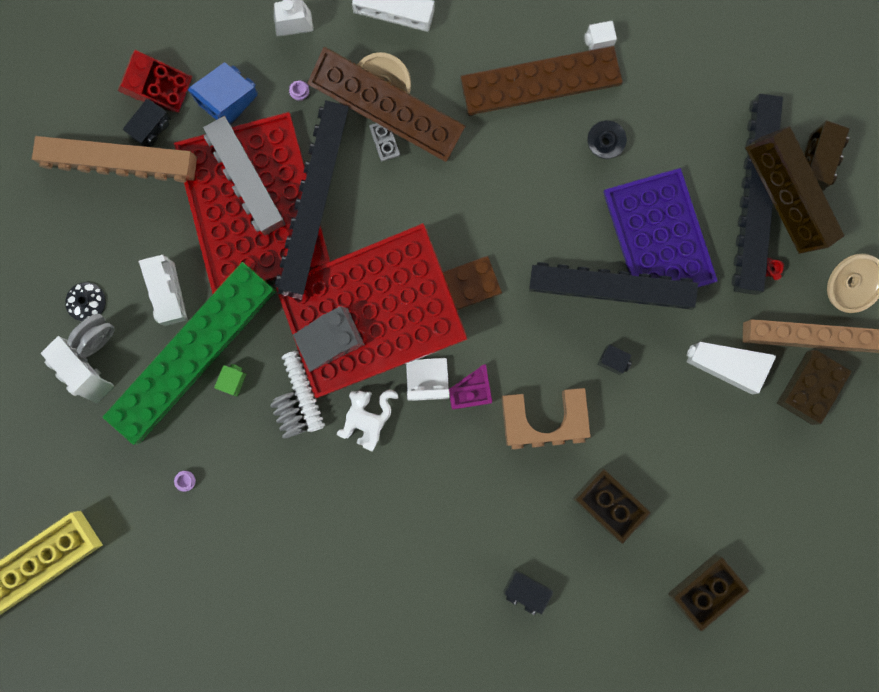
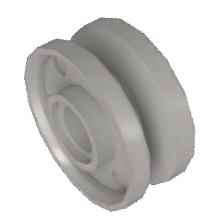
[67,313,115,358]

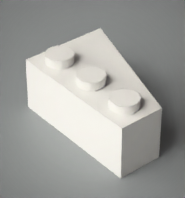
[139,255,188,326]
[41,336,115,404]

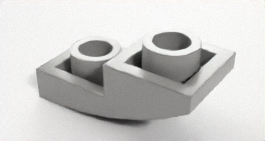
[369,123,400,162]

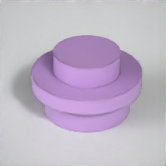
[289,81,309,101]
[174,471,196,492]

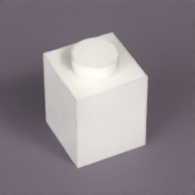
[585,21,617,50]

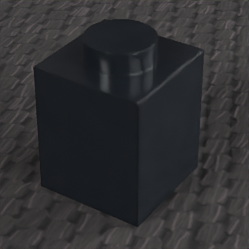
[597,344,632,375]

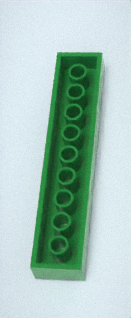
[102,262,277,445]

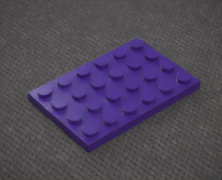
[603,168,718,305]

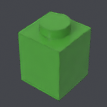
[214,364,247,397]

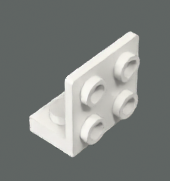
[406,358,449,401]

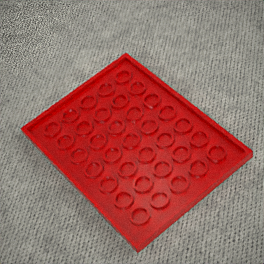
[174,112,330,294]
[276,223,468,398]

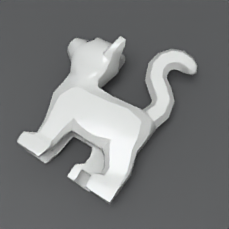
[337,390,398,452]

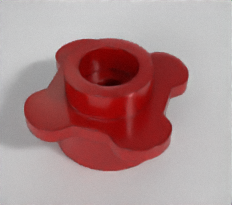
[766,258,784,280]

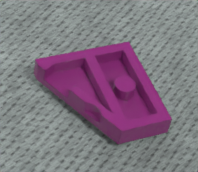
[449,364,492,410]

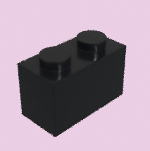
[122,98,171,147]
[503,569,553,615]

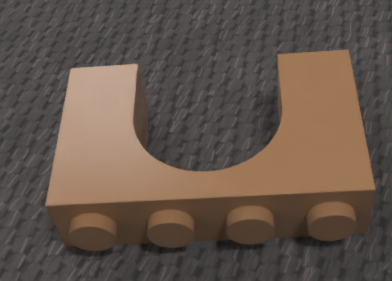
[501,388,591,449]

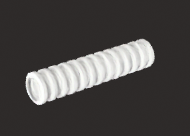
[282,351,325,432]

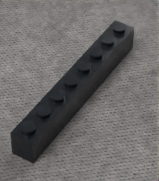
[529,262,698,310]

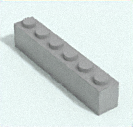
[203,116,285,236]

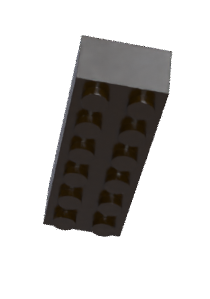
[745,126,845,254]

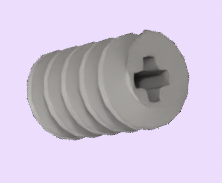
[270,392,306,439]

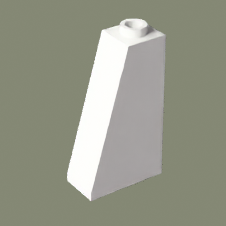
[686,342,776,395]

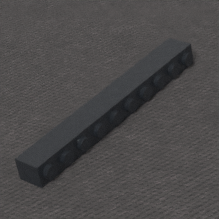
[732,94,783,295]
[275,100,349,300]

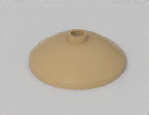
[357,52,411,94]
[827,254,879,313]

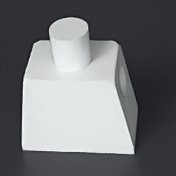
[274,0,313,36]

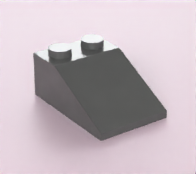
[293,306,364,372]

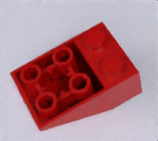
[117,50,192,113]

